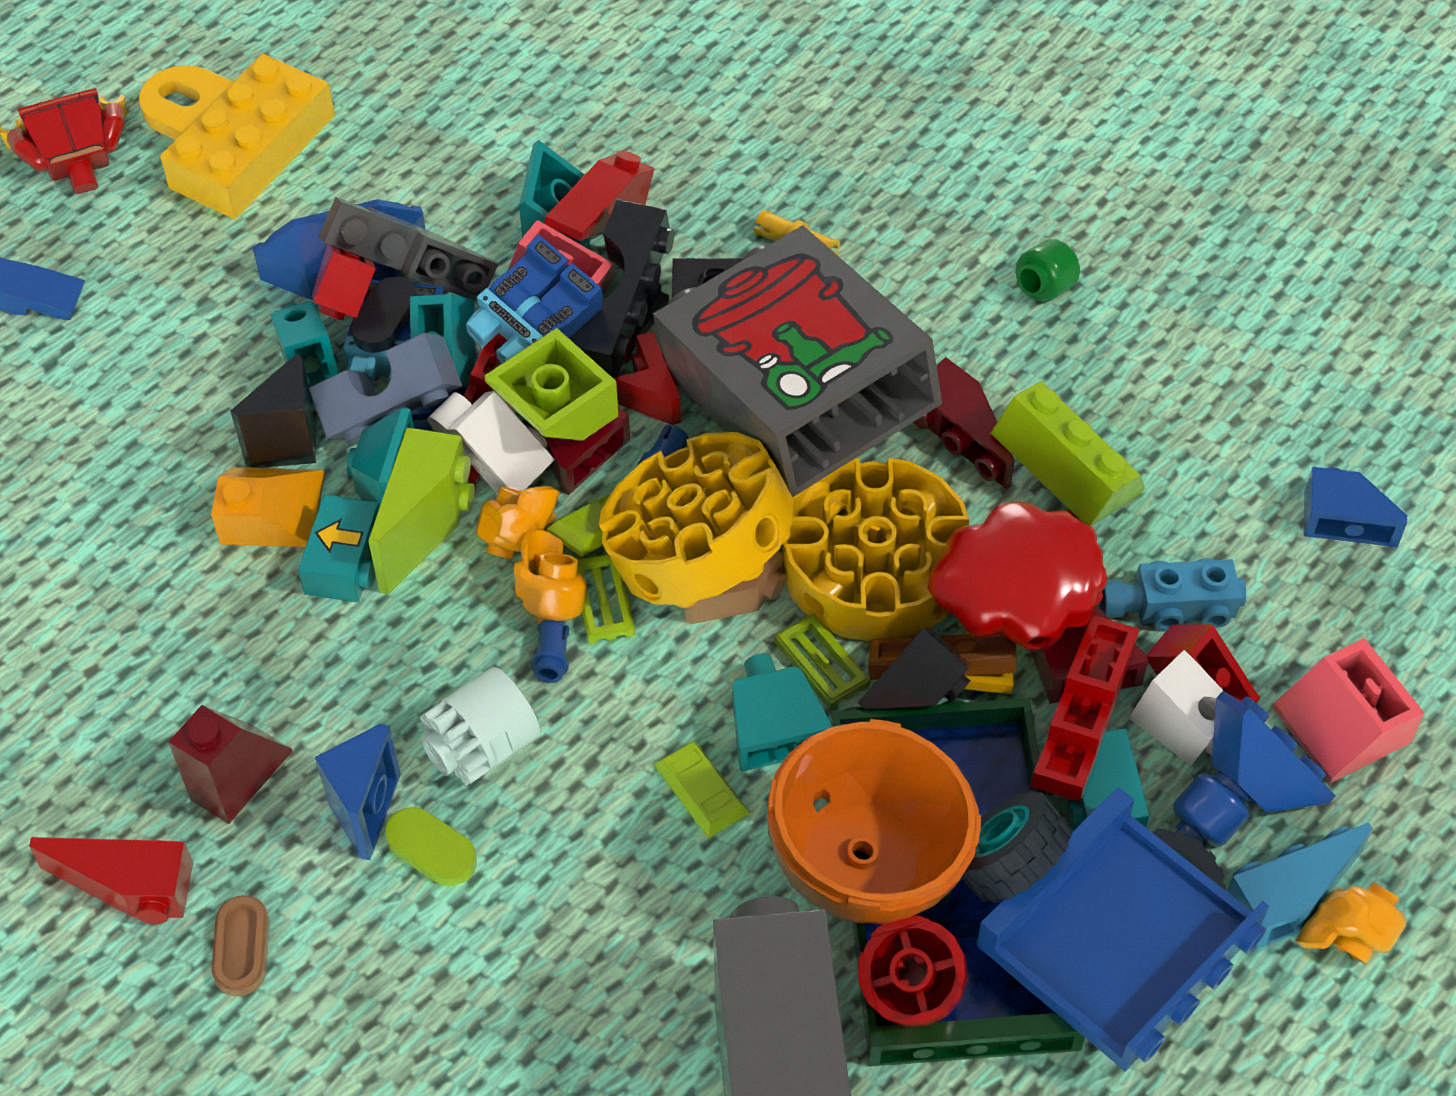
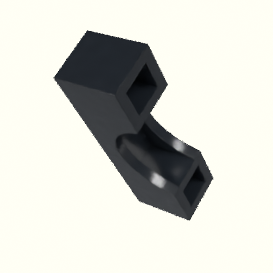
[569,199,675,378]

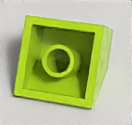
[485,328,618,440]

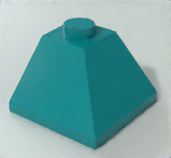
[346,408,414,508]

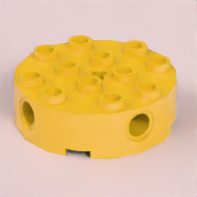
[599,432,794,608]
[781,458,969,642]

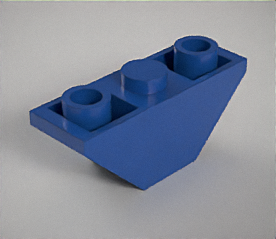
[1211,691,1335,812]

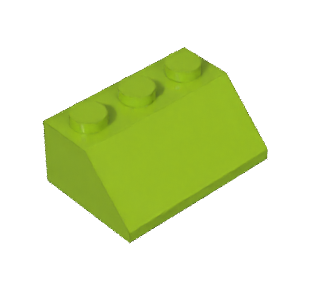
[991,381,1145,526]

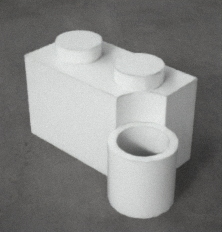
[427,391,555,494]

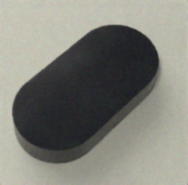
[351,277,416,353]

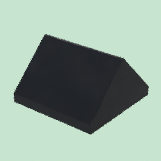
[230,354,316,468]

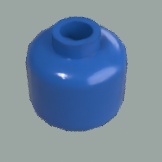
[1173,771,1249,847]

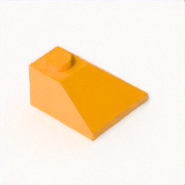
[211,467,325,547]

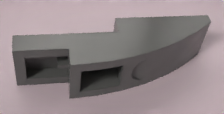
[318,197,499,302]

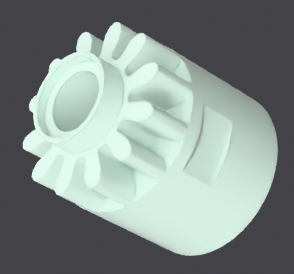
[420,667,541,786]

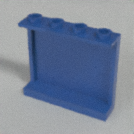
[977,787,1269,1072]

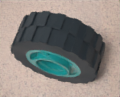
[961,791,1072,903]

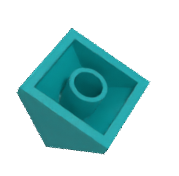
[519,140,591,249]

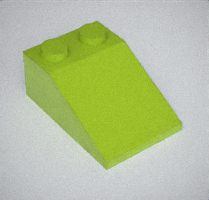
[368,428,475,594]

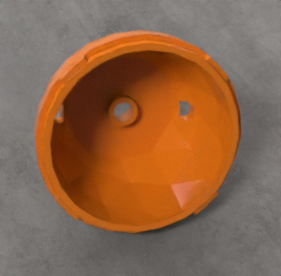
[768,719,981,924]

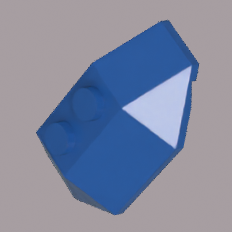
[252,199,426,300]

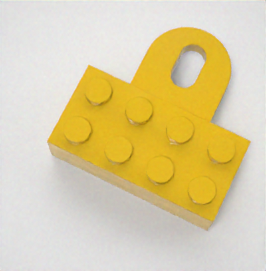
[139,53,335,220]

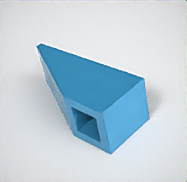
[1227,823,1373,949]

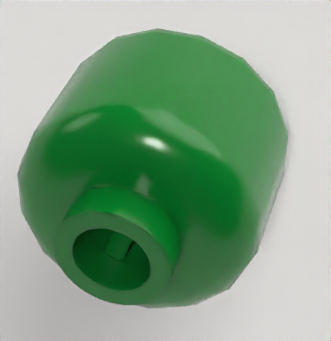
[1015,239,1080,302]

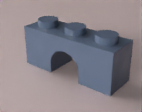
[309,333,463,444]

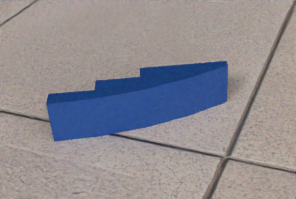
[0,257,85,320]

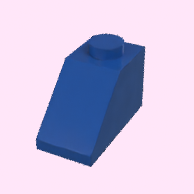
[1304,467,1407,547]

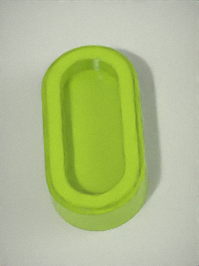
[385,807,477,886]

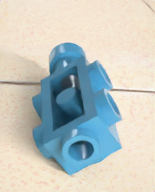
[1099,558,1246,632]

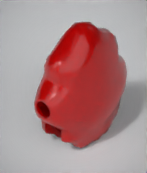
[927,502,1107,650]

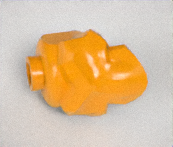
[475,486,560,559]
[513,528,587,624]
[1295,882,1407,964]

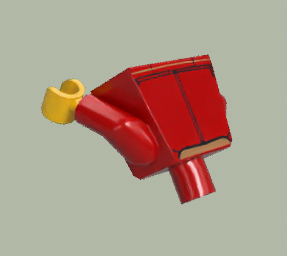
[0,88,127,194]

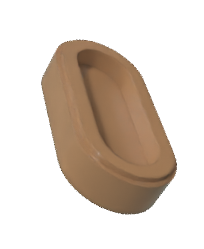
[212,895,270,996]

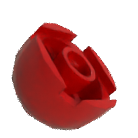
[857,916,968,1027]

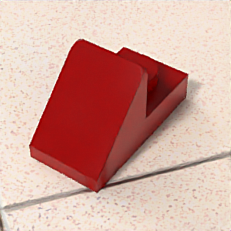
[615,331,681,425]

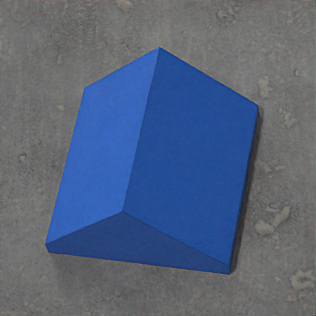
[315,724,401,860]

